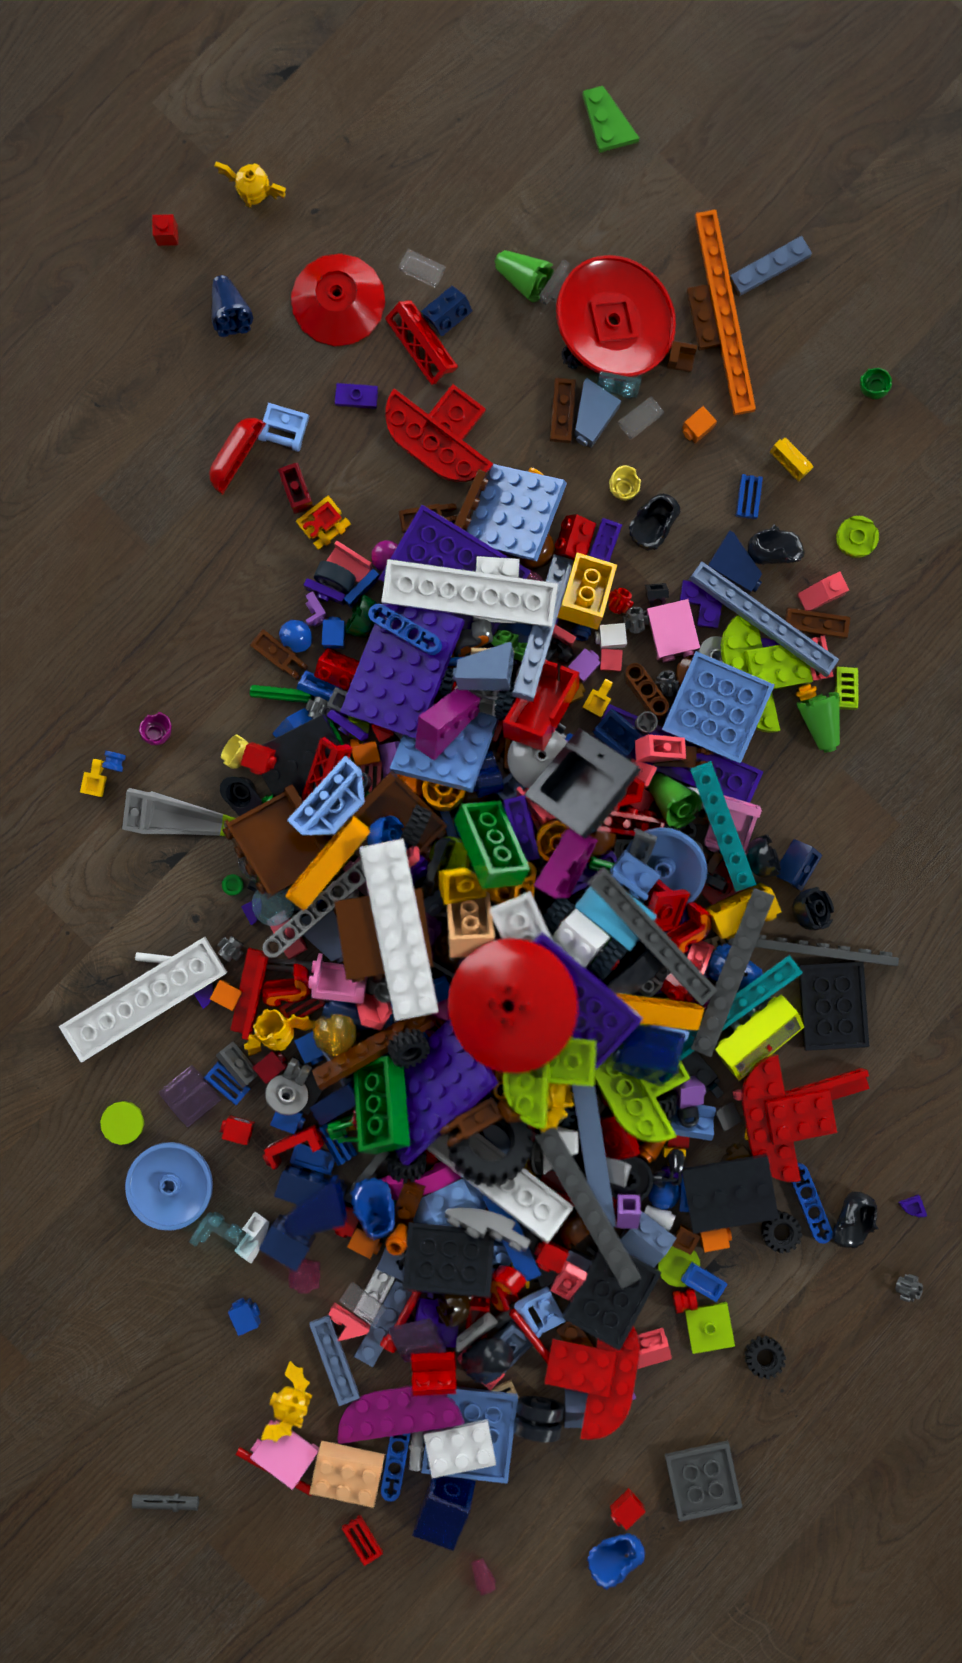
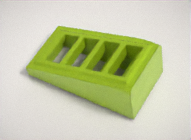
[835,667,858,710]

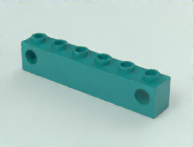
[691,761,756,892]

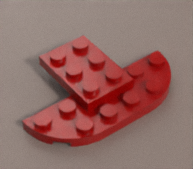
[385,384,493,482]
[741,1054,837,1182]
[545,1326,640,1440]

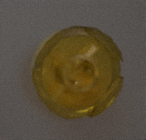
[313,1014,356,1056]

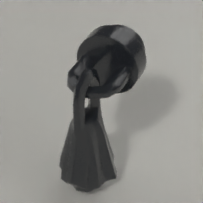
[545,639,575,663]
[653,1149,685,1188]

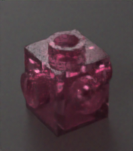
[288,1259,320,1294]

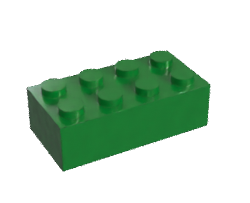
[454,801,530,889]
[354,1056,410,1154]

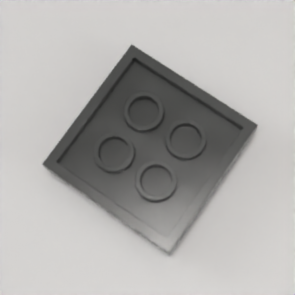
[665,1440,743,1522]

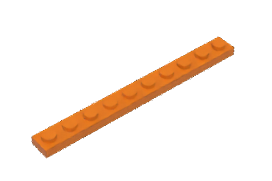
[695,210,756,416]

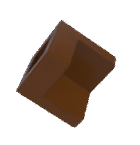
[667,341,697,372]

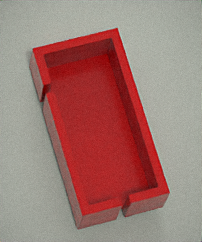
[503,660,579,751]

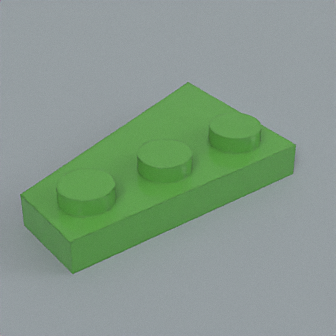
[583,86,639,153]

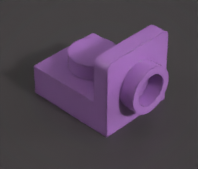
[305,591,328,627]

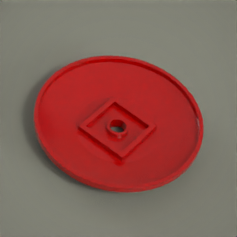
[556,255,676,378]
[448,938,578,1073]

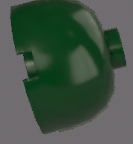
[345,595,379,638]

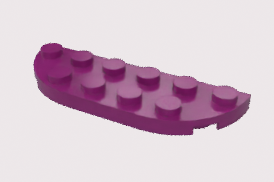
[338,1385,464,1444]

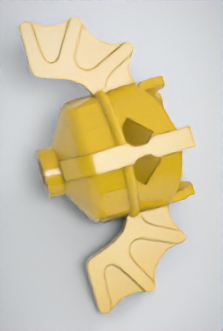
[214,161,286,208]
[244,1008,317,1056]
[541,1083,574,1132]
[261,1361,312,1443]

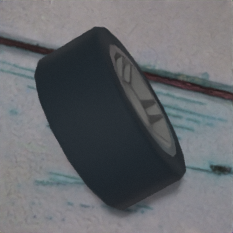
[313,561,356,595]

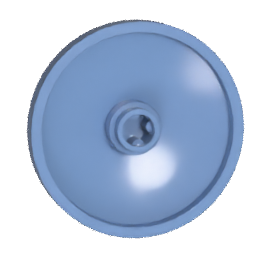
[625,828,707,906]
[125,1142,213,1230]

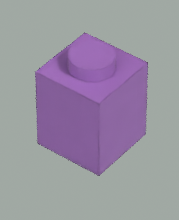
[568,649,601,684]
[671,1076,706,1109]
[616,1194,641,1229]

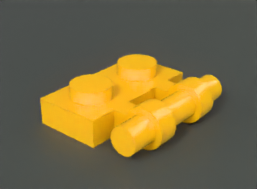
[296,496,351,550]

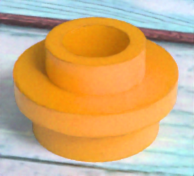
[796,684,817,701]

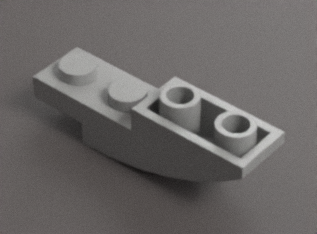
[445,1208,531,1252]

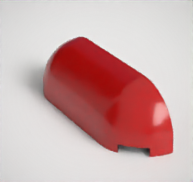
[209,418,266,495]

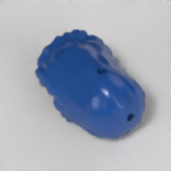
[707,943,763,992]
[350,1178,395,1240]
[587,1534,645,1590]

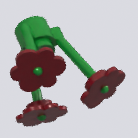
[328,1110,358,1143]

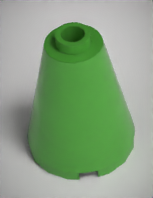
[495,250,554,302]
[797,692,840,753]
[648,773,702,828]

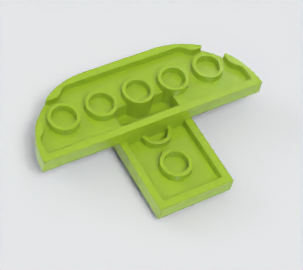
[721,615,813,733]
[503,1038,596,1129]
[595,1040,691,1142]

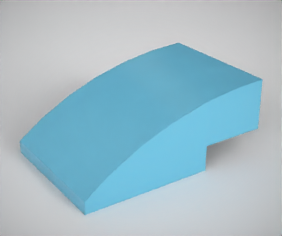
[575,887,657,951]

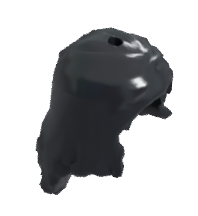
[629,493,681,551]
[747,524,805,565]
[833,1191,879,1249]
[461,1337,514,1385]

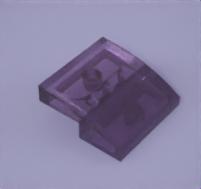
[159,1065,221,1127]
[389,1318,446,1363]

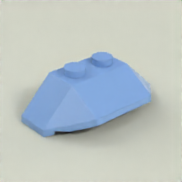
[287,756,364,835]
[413,1178,486,1227]

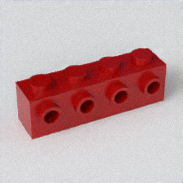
[598,806,665,836]

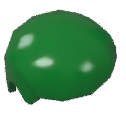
[860,368,892,399]

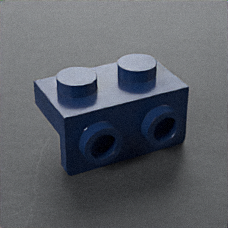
[421,285,472,336]
[592,708,644,758]

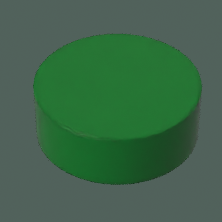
[222,874,244,896]

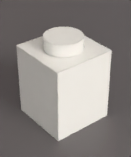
[595,623,627,650]

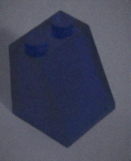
[612,1025,686,1087]
[284,1175,348,1238]
[412,1476,476,1551]

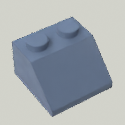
[619,1211,677,1267]

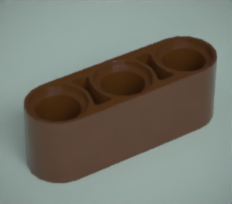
[625,663,669,720]

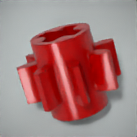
[608,588,634,614]

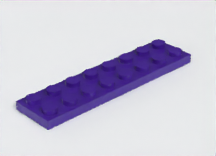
[594,704,764,803]

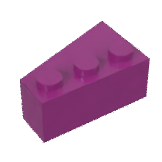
[415,688,480,761]
[534,828,598,898]

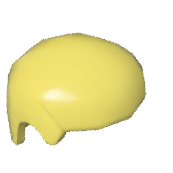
[609,465,641,501]
[221,735,249,769]

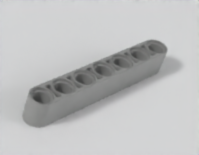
[263,859,366,958]

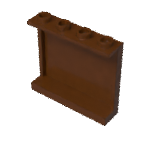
[332,771,447,859]
[223,785,328,899]
[334,888,434,983]

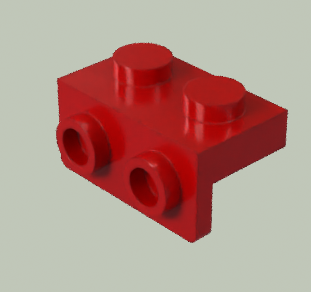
[554,514,596,560]

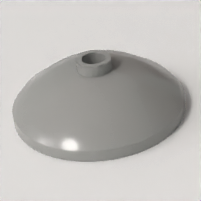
[507,731,567,789]

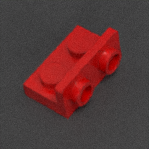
[314,648,359,691]

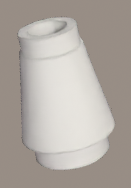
[644,1205,676,1231]

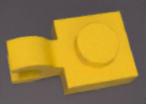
[583,679,613,718]
[80,759,107,797]

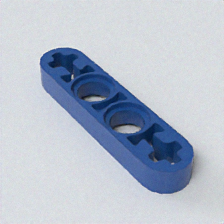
[368,604,442,655]
[791,1162,833,1244]
[381,1433,410,1501]

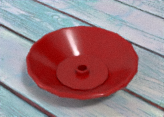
[291,254,385,346]

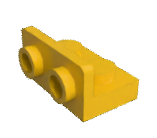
[770,438,813,482]

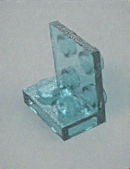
[597,371,642,398]
[189,1212,245,1246]

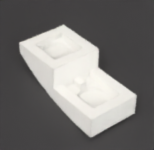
[235,1212,269,1263]

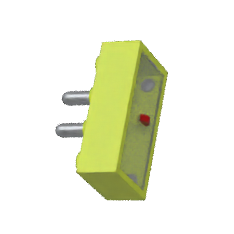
[715,994,804,1081]

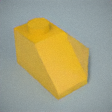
[438,867,487,905]

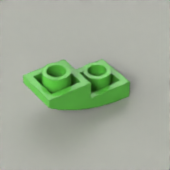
[491,630,527,662]

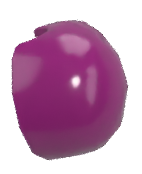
[371,540,398,572]
[139,712,172,745]

